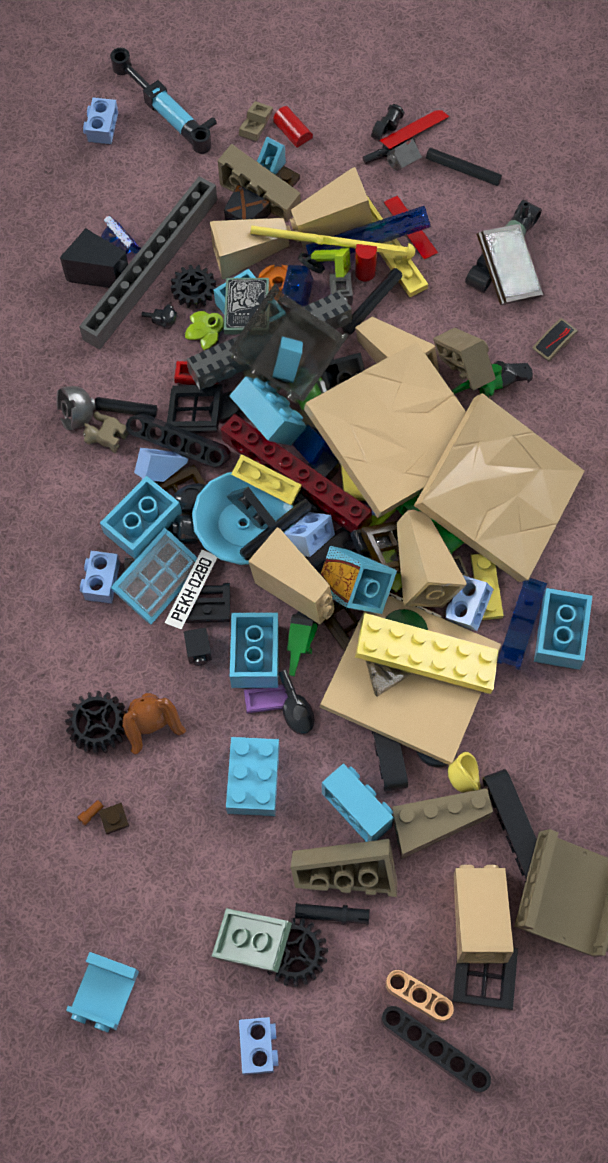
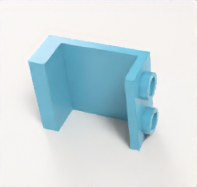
[66,952,139,1033]

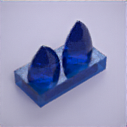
[101,215,141,254]

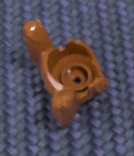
[123,693,186,755]

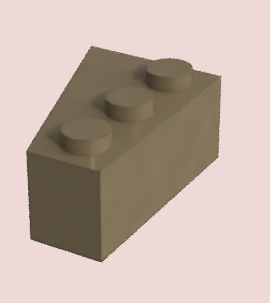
[433,328,496,390]

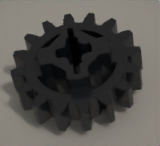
[171,265,216,308]

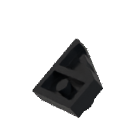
[227,487,276,530]

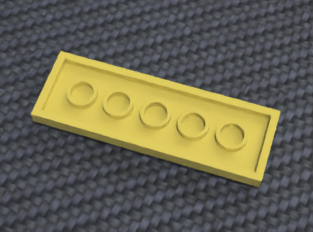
[355,613,498,694]

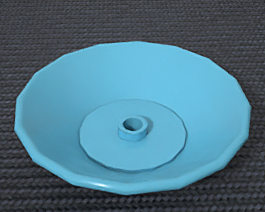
[192,472,295,565]

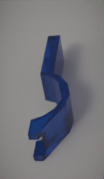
[497,577,547,670]

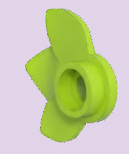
[185,311,224,350]

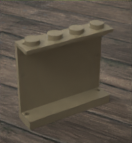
[514,829,608,957]

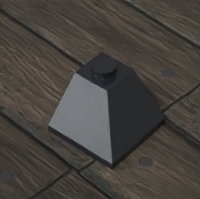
[319,352,365,391]

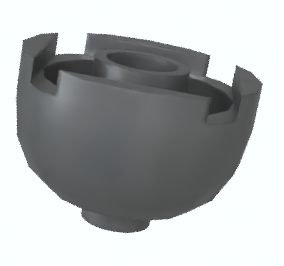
[56,386,95,430]

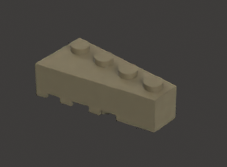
[218,144,301,221]
[392,788,493,860]
[291,839,397,897]

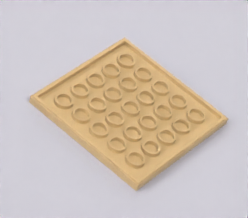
[320,596,501,765]

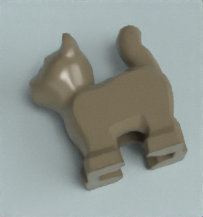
[83,412,129,453]

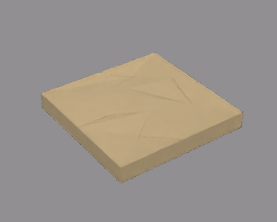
[304,342,466,518]
[414,393,584,582]

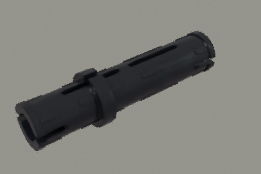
[295,902,370,925]

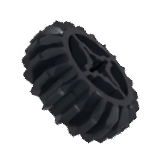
[65,691,128,754]
[267,918,328,987]

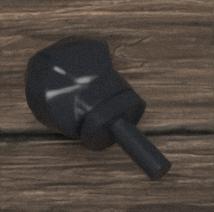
[141,304,178,328]

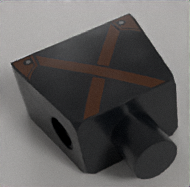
[224,185,271,221]

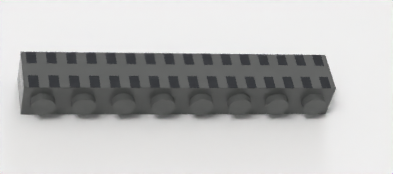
[187,291,352,390]

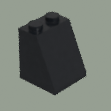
[60,228,128,288]

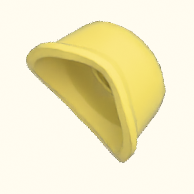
[448,752,481,793]

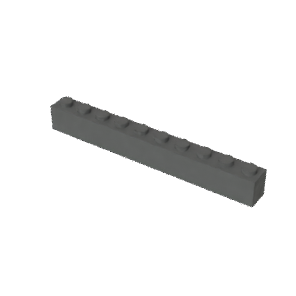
[79,176,218,349]

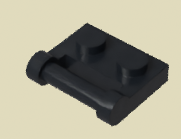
[185,583,230,623]

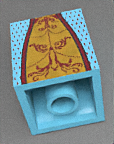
[320,546,397,614]

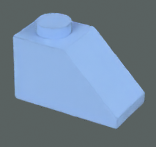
[134,448,188,482]

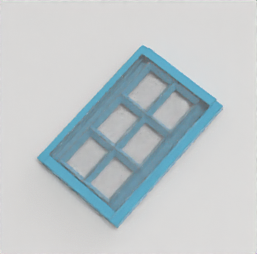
[110,528,197,624]

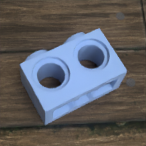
[83,98,118,144]
[284,512,335,557]
[80,551,120,603]
[446,576,494,631]
[239,1017,278,1075]

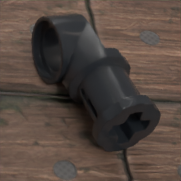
[371,104,405,141]

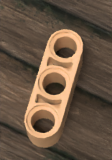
[386,970,454,1023]

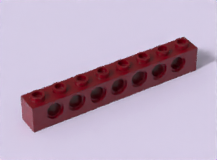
[220,414,372,533]

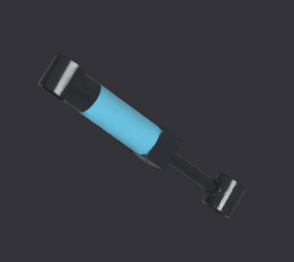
[110,47,217,154]

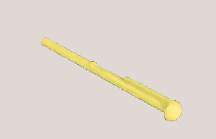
[250,225,415,260]

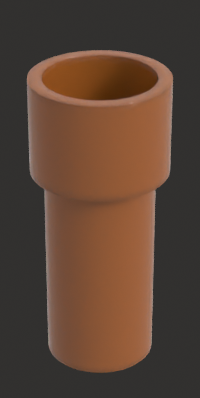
[77,800,104,826]

